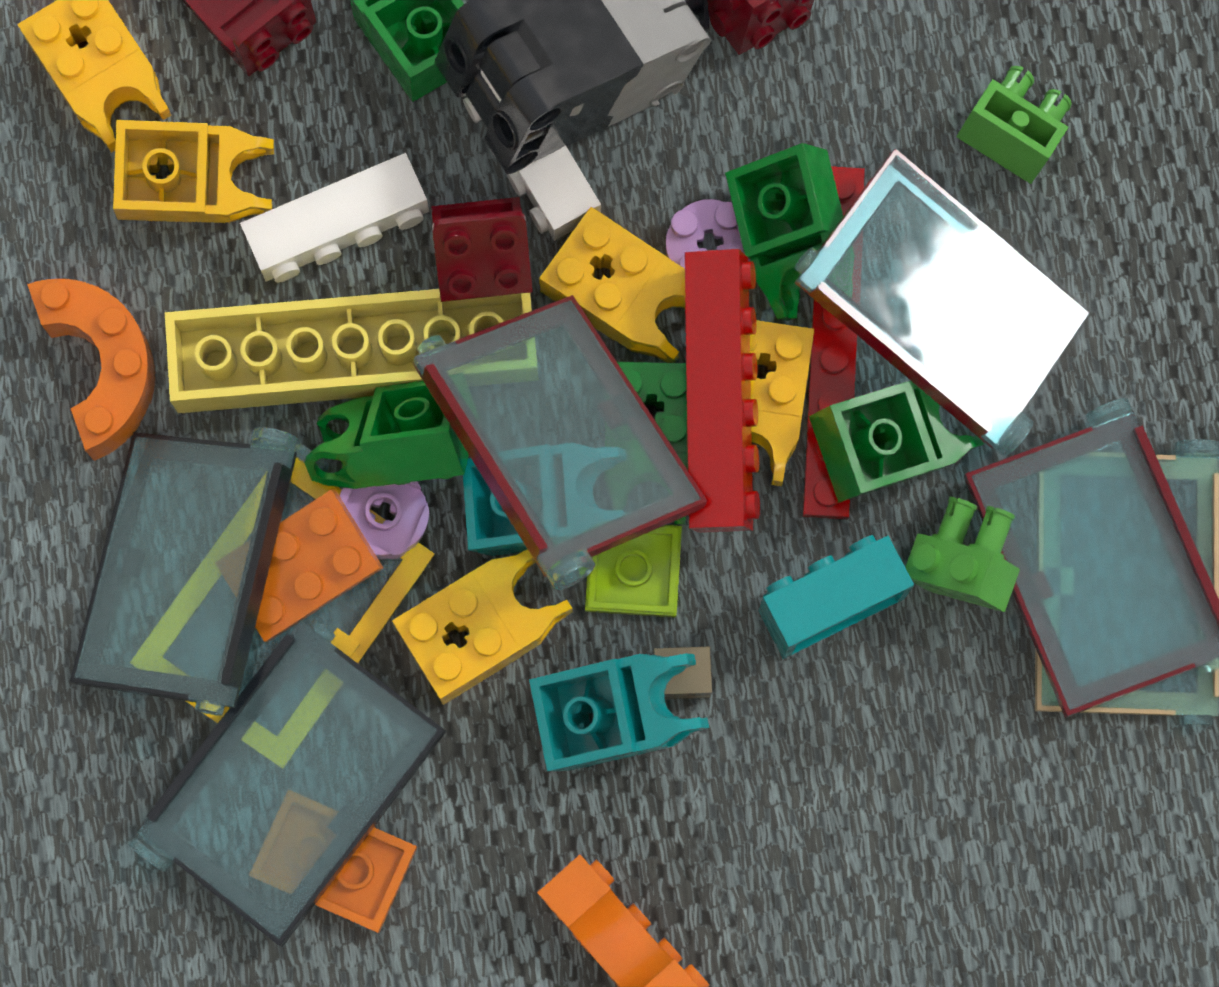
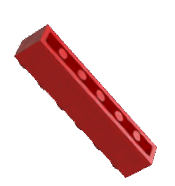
[684,249,760,533]

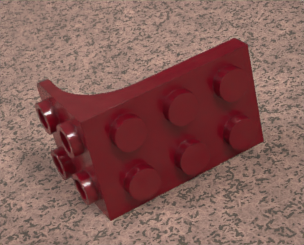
[182,0,317,77]
[708,0,814,55]
[431,197,533,302]

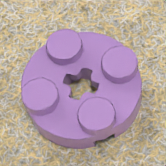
[666,199,751,269]
[340,481,429,559]

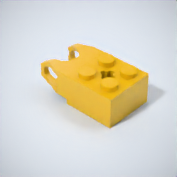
[17,0,172,153]
[113,120,274,223]
[539,207,685,363]
[750,320,814,487]
[392,549,573,705]

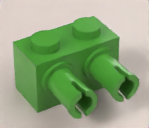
[956,66,1072,184]
[905,496,1020,612]

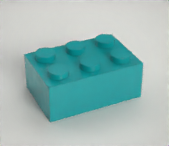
[758,535,914,659]

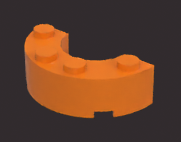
[27,279,155,461]
[537,854,710,987]

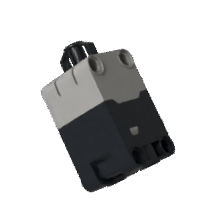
[435,0,711,174]

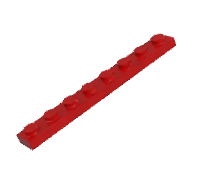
[803,166,865,520]

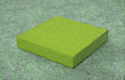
[585,525,682,618]

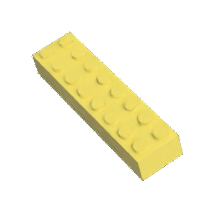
[165,289,538,413]

